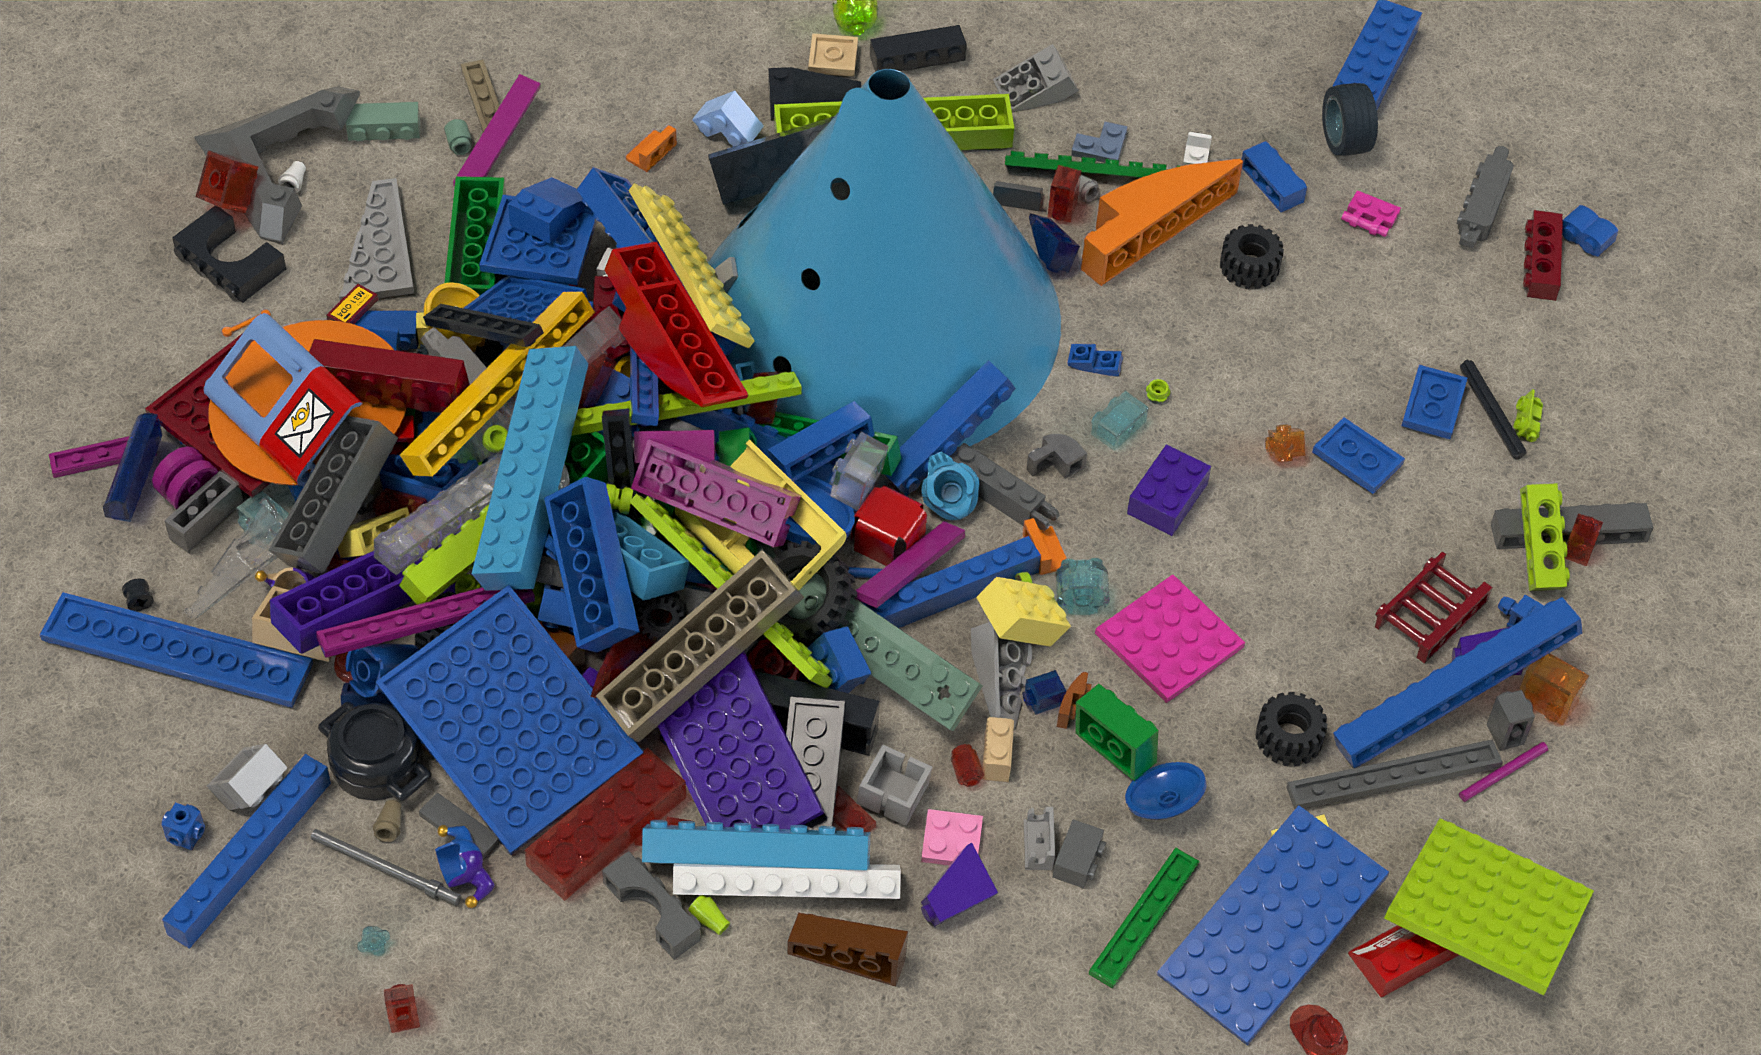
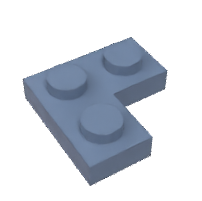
[1071,122,1128,163]

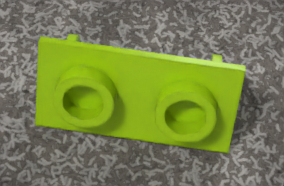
[1513,389,1543,442]

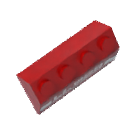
[1348,925,1459,998]

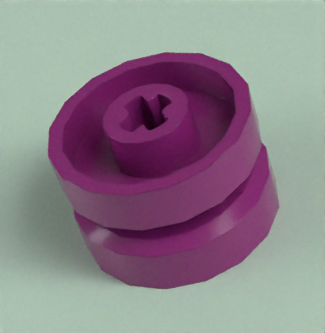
[152,446,219,510]

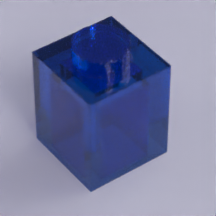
[1022,670,1067,715]

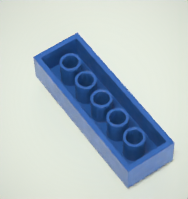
[1333,0,1422,109]
[544,477,640,652]

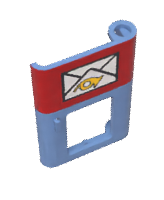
[204,313,362,486]

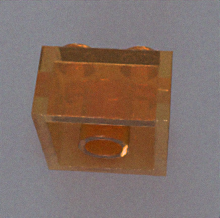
[1519,653,1589,726]

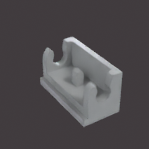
[1024,807,1055,870]

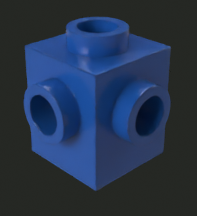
[162,802,205,850]

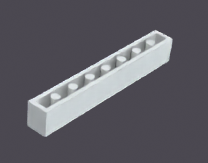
[673,863,901,899]

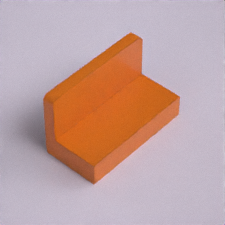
[626,125,677,172]
[1023,518,1069,575]

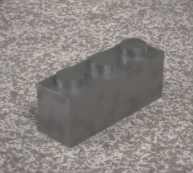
[165,471,243,552]

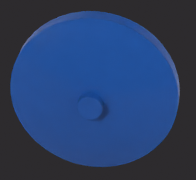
[786,475,855,545]

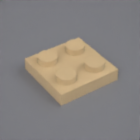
[808,33,858,77]

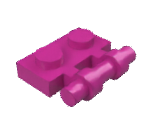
[1341,190,1401,237]

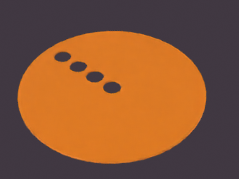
[209,320,407,485]

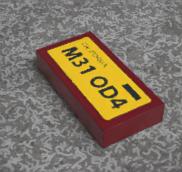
[326,284,378,324]

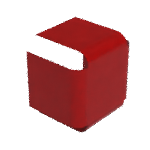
[851,486,927,566]

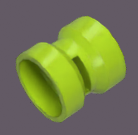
[607,484,633,515]

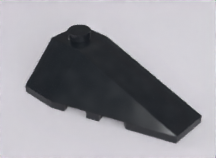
[768,67,861,121]

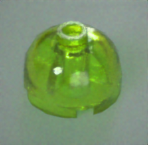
[832,0,878,35]

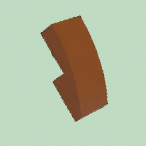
[1056,672,1092,729]

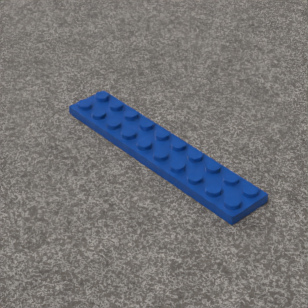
[40,592,313,708]

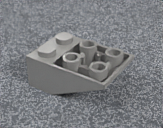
[993,44,1079,112]

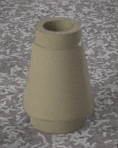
[373,800,401,842]

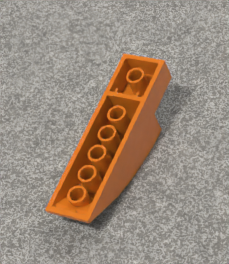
[1081,159,1243,286]

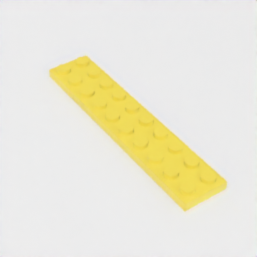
[628,183,755,349]

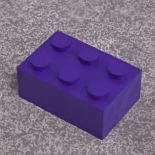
[1127,444,1211,536]

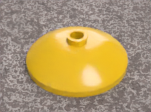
[424,283,486,352]

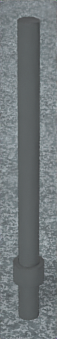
[311,829,462,905]

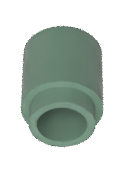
[444,119,472,155]

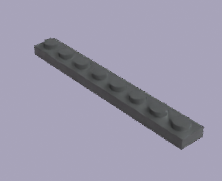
[1286,739,1502,809]

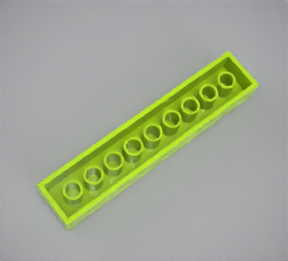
[774,94,1015,150]

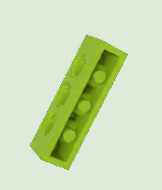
[1520,483,1570,591]

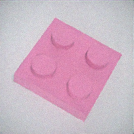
[921,809,983,865]

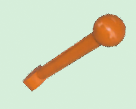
[222,309,271,337]

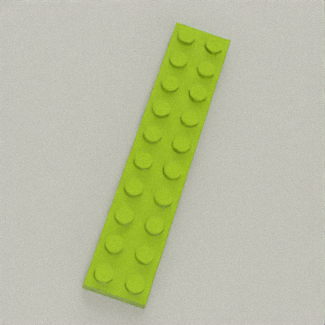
[629,494,833,688]

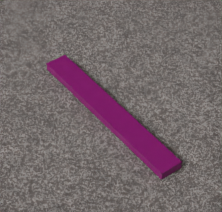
[316,587,535,658]

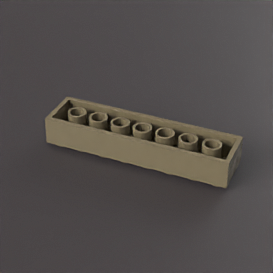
[596,550,804,742]

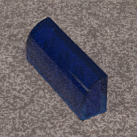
[103,413,163,522]

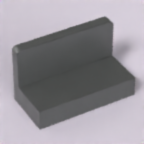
[993,181,1043,211]

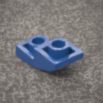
[1067,344,1123,376]

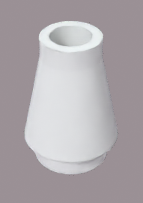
[278,161,306,193]

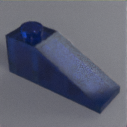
[1029,213,1080,273]

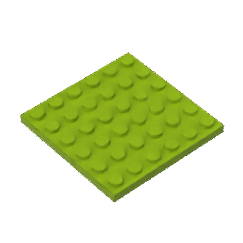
[1384,818,1594,995]

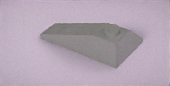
[971,622,1032,729]

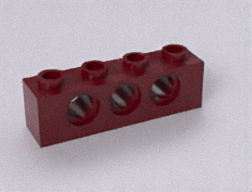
[1523,210,1563,301]

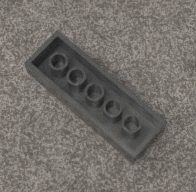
[269,416,398,574]

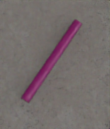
[1459,742,1548,802]

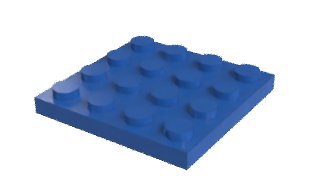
[479,194,597,285]
[462,275,588,334]

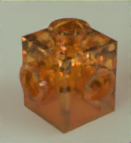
[1265,424,1305,462]

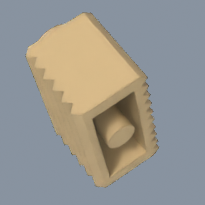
[982,717,1014,782]

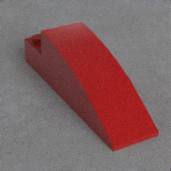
[604,242,749,408]

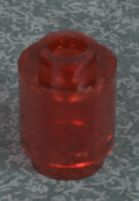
[951,744,984,787]

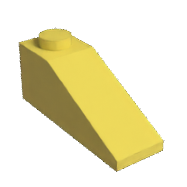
[338,507,414,558]

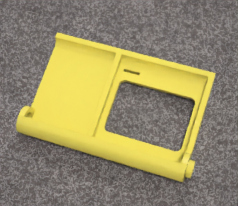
[675,440,847,590]

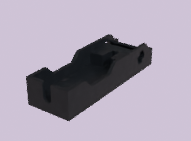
[754,670,880,756]

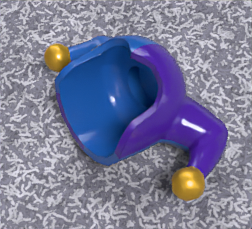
[435,825,495,908]

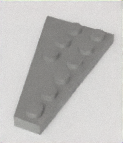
[339,178,414,301]

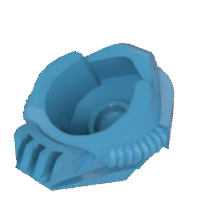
[921,451,979,520]

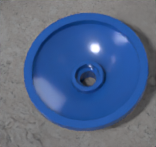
[1125,762,1207,820]

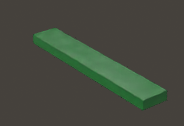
[1089,847,1200,989]

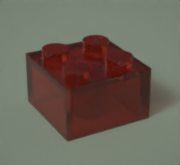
[195,150,259,213]

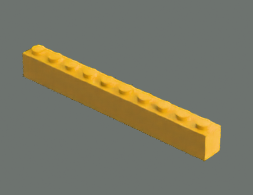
[400,292,595,477]

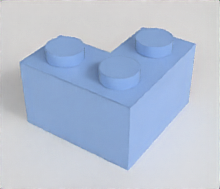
[692,91,764,147]

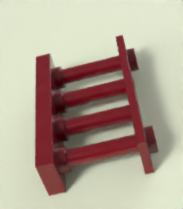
[1375,551,1493,664]

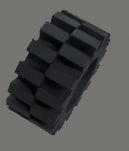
[636,593,687,642]

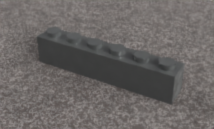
[1491,502,1654,549]

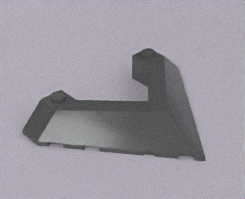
[194,86,360,244]

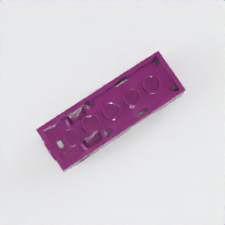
[631,438,802,547]

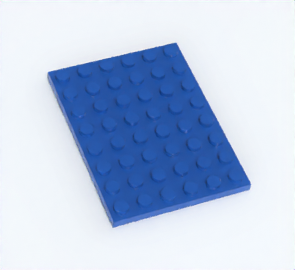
[376,585,644,855]

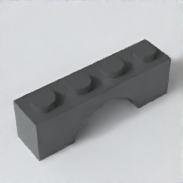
[602,851,701,960]

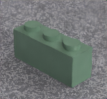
[346,102,420,141]

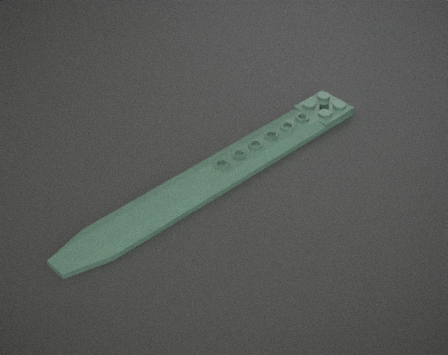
[678,520,983,731]

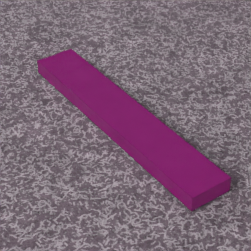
[453,74,541,186]
[855,521,965,608]

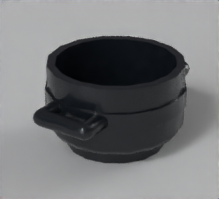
[318,702,432,801]

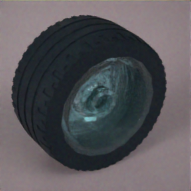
[1322,83,1378,156]

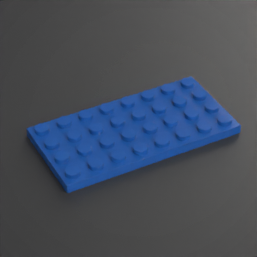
[1157,805,1389,1045]

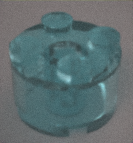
[1055,558,1110,615]

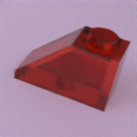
[384,984,420,1033]

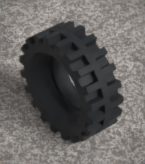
[773,541,857,647]

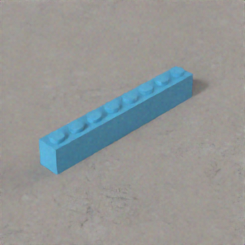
[642,820,870,870]

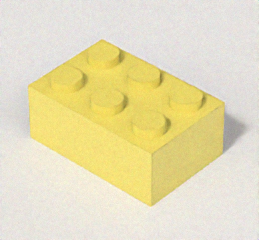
[976,577,1071,647]

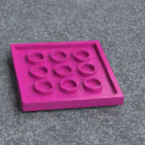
[1095,574,1245,703]

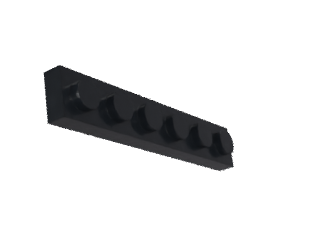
[423,303,544,347]

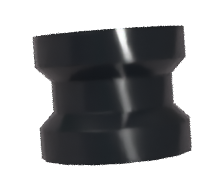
[122,578,154,612]

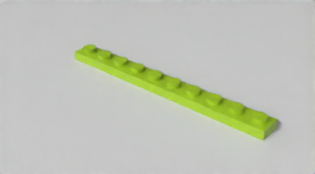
[571,372,802,436]

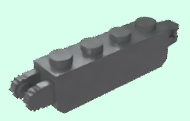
[1456,146,1514,248]
[950,443,1060,531]

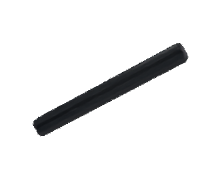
[1460,359,1527,459]

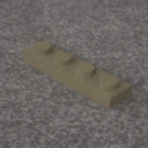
[461,60,499,133]

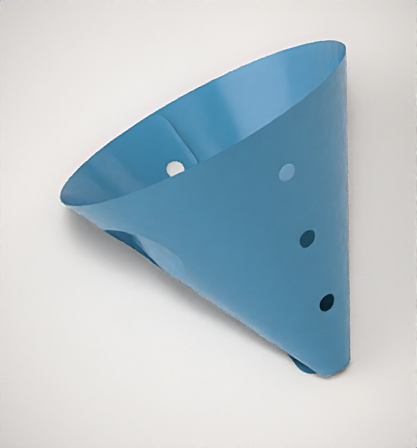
[708,69,1061,447]

